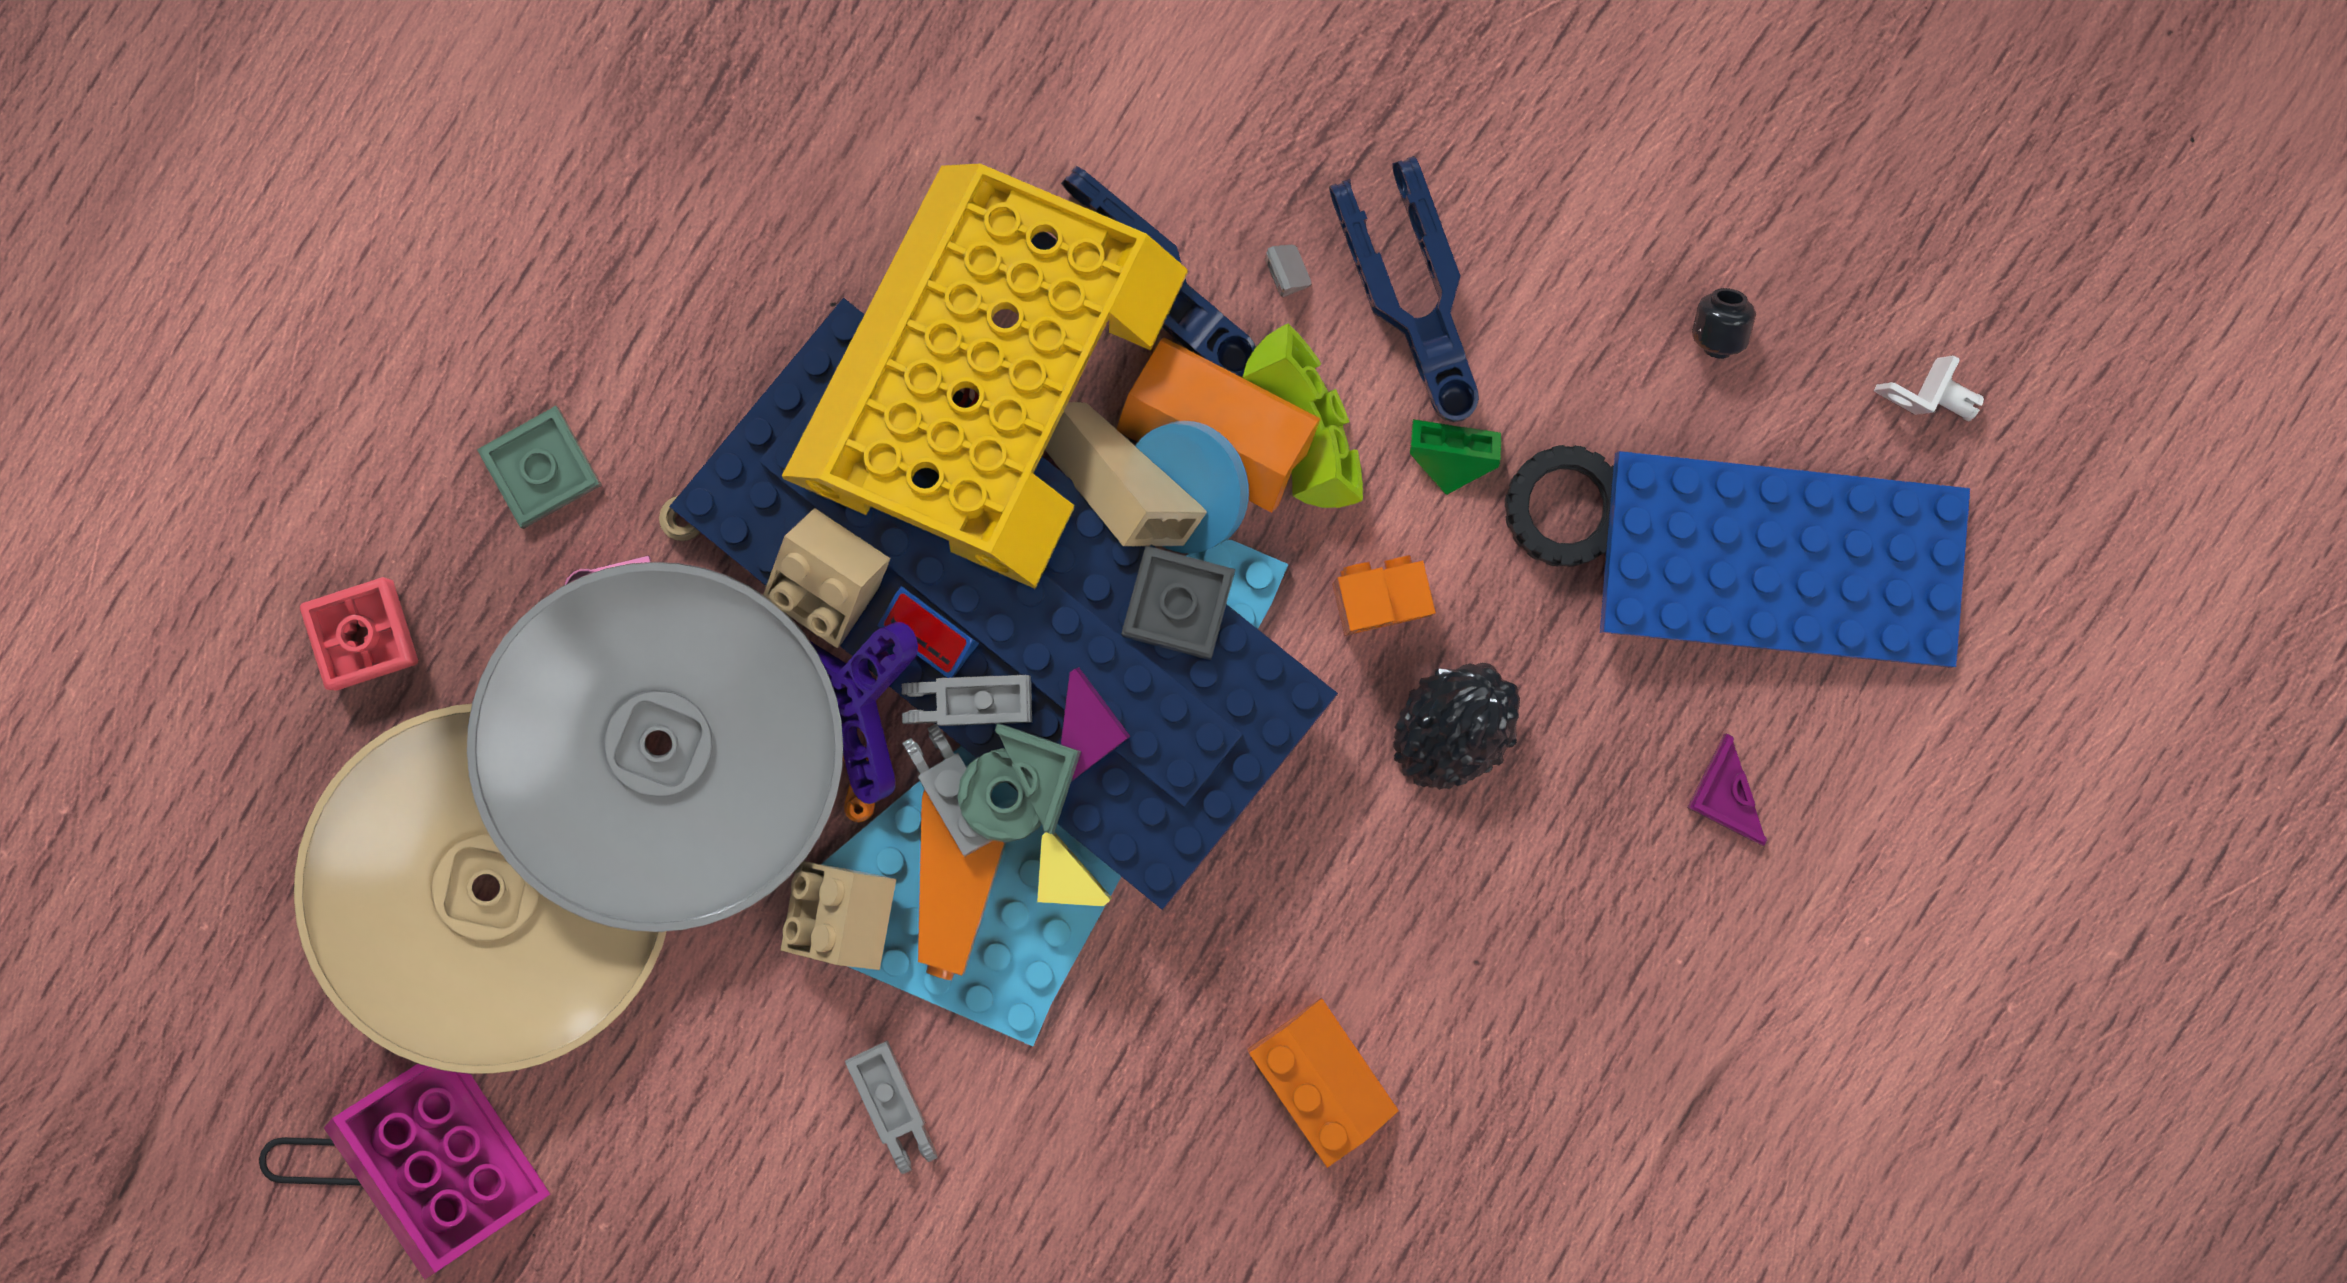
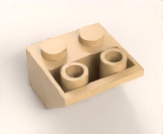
[763,508,891,648]
[781,861,896,970]

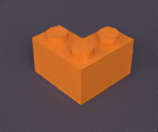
[1332,555,1436,636]

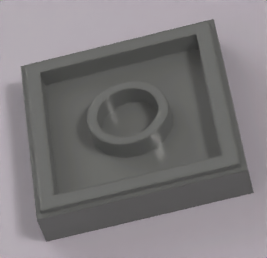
[1121,546,1235,660]

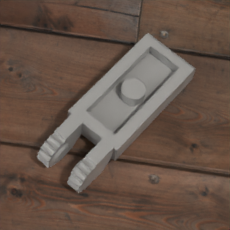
[902,675,1032,726]
[902,724,992,857]
[845,1040,938,1174]

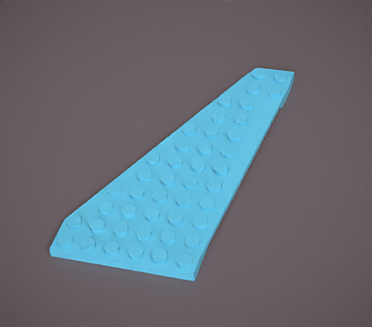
[822,539,1288,1046]

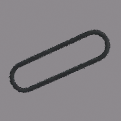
[259,1137,362,1186]

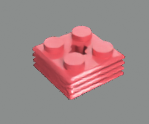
[300,577,418,691]

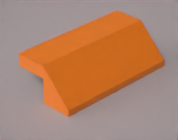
[1116,337,1321,513]

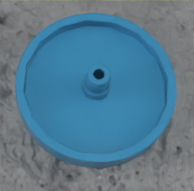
[1135,421,1249,553]

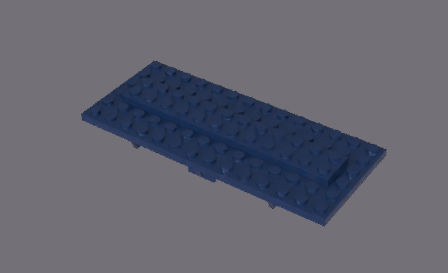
[669,298,1338,910]

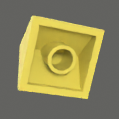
[1037,832,1112,906]

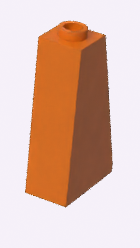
[918,789,1006,981]

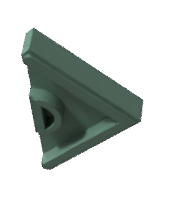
[995,724,1081,834]

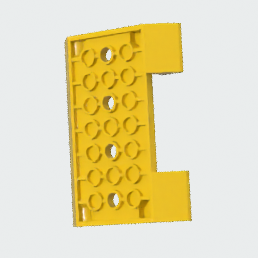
[782,163,1188,589]

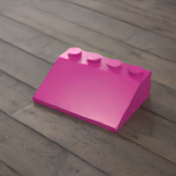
[324,1064,550,1280]

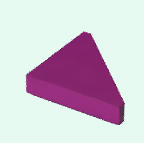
[1061,667,1131,782]
[1687,733,1767,846]

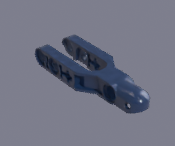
[1329,156,1479,423]
[1031,166,1256,377]

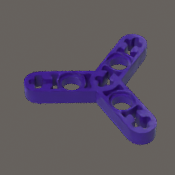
[810,622,918,804]

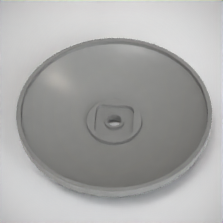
[467,562,843,932]

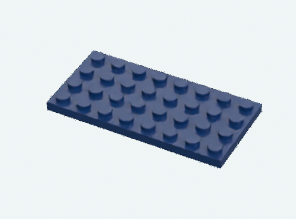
[1599,451,1970,668]

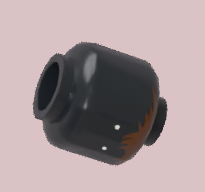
[1692,288,1756,359]

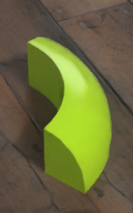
[1243,323,1363,508]

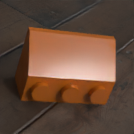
[1247,998,1399,1168]

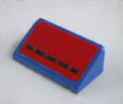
[877,586,979,678]

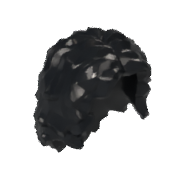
[1393,663,1520,790]

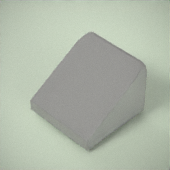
[1265,245,1311,297]

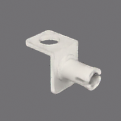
[1874,355,1984,422]

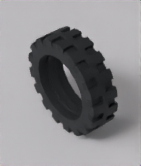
[1505,445,1614,567]

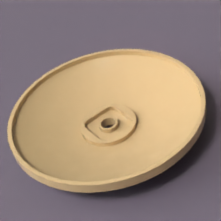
[294,704,667,1074]

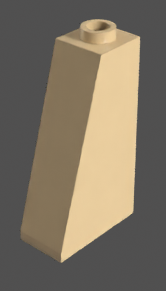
[1045,402,1207,546]

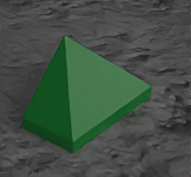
[1410,419,1501,495]

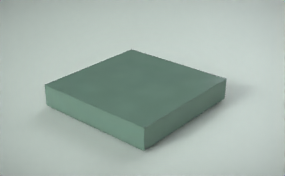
[477,406,602,529]

